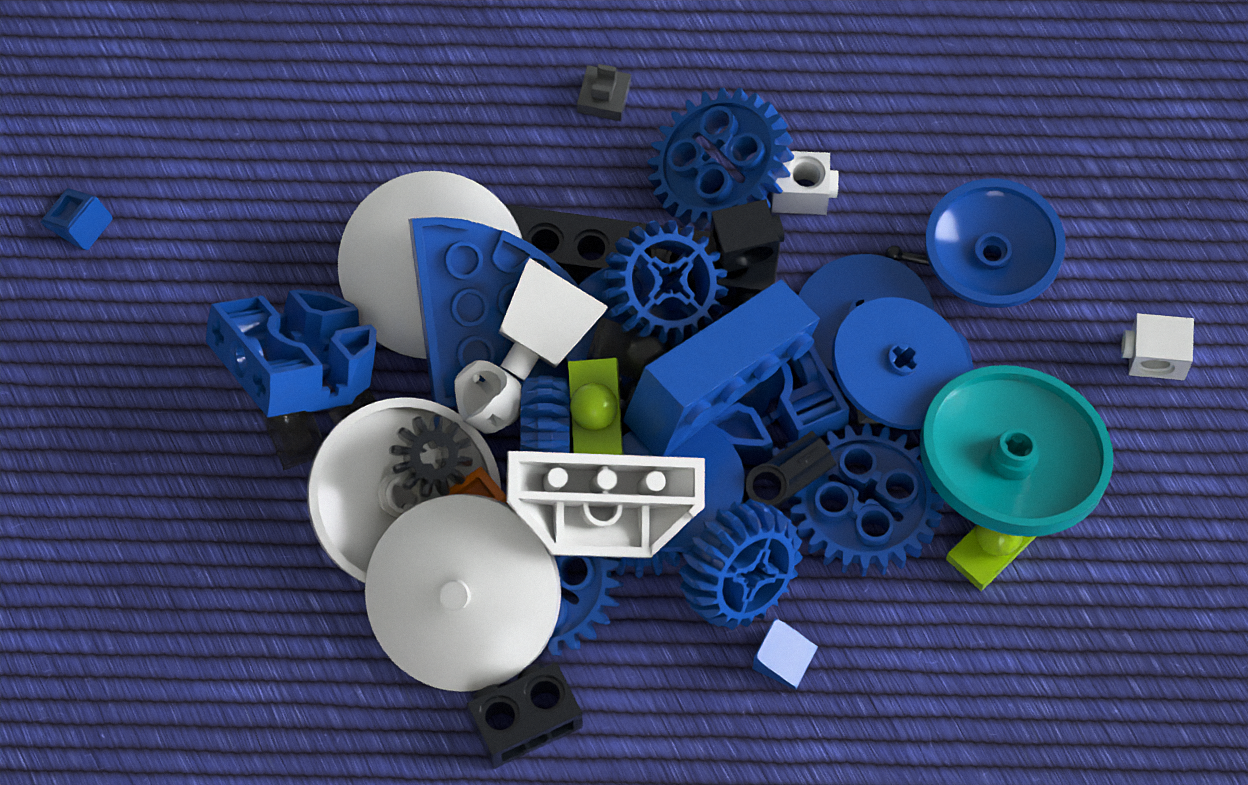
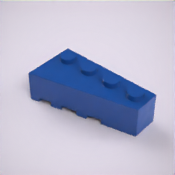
[622,279,820,457]

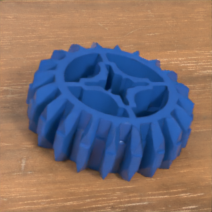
[600,220,728,348]
[520,375,570,453]
[679,499,803,630]

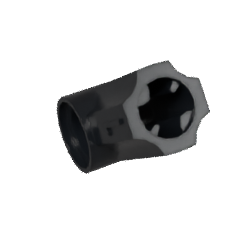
[743,431,836,509]

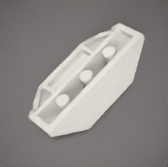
[506,451,705,558]

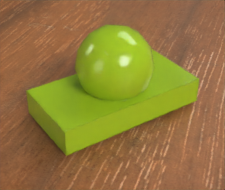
[568,358,624,455]
[946,524,1037,591]

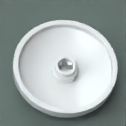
[338,171,522,359]
[307,397,501,583]
[365,494,561,692]

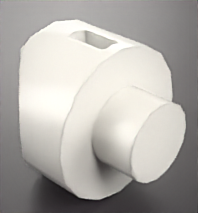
[454,360,521,434]

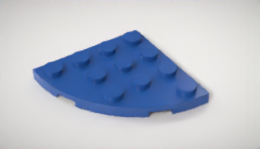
[408,217,578,407]

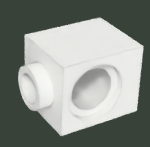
[772,151,838,215]
[1121,313,1194,380]

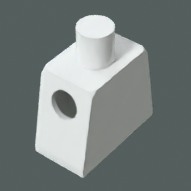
[499,259,608,381]

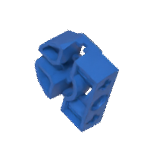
[205,289,377,418]
[707,345,849,466]

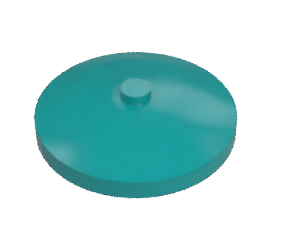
[920,365,1113,537]

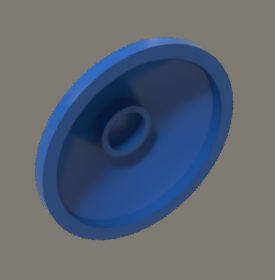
[925,178,1066,308]

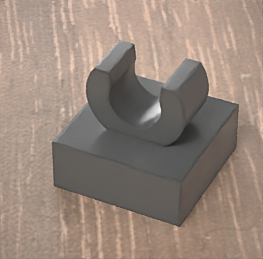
[577,64,631,121]

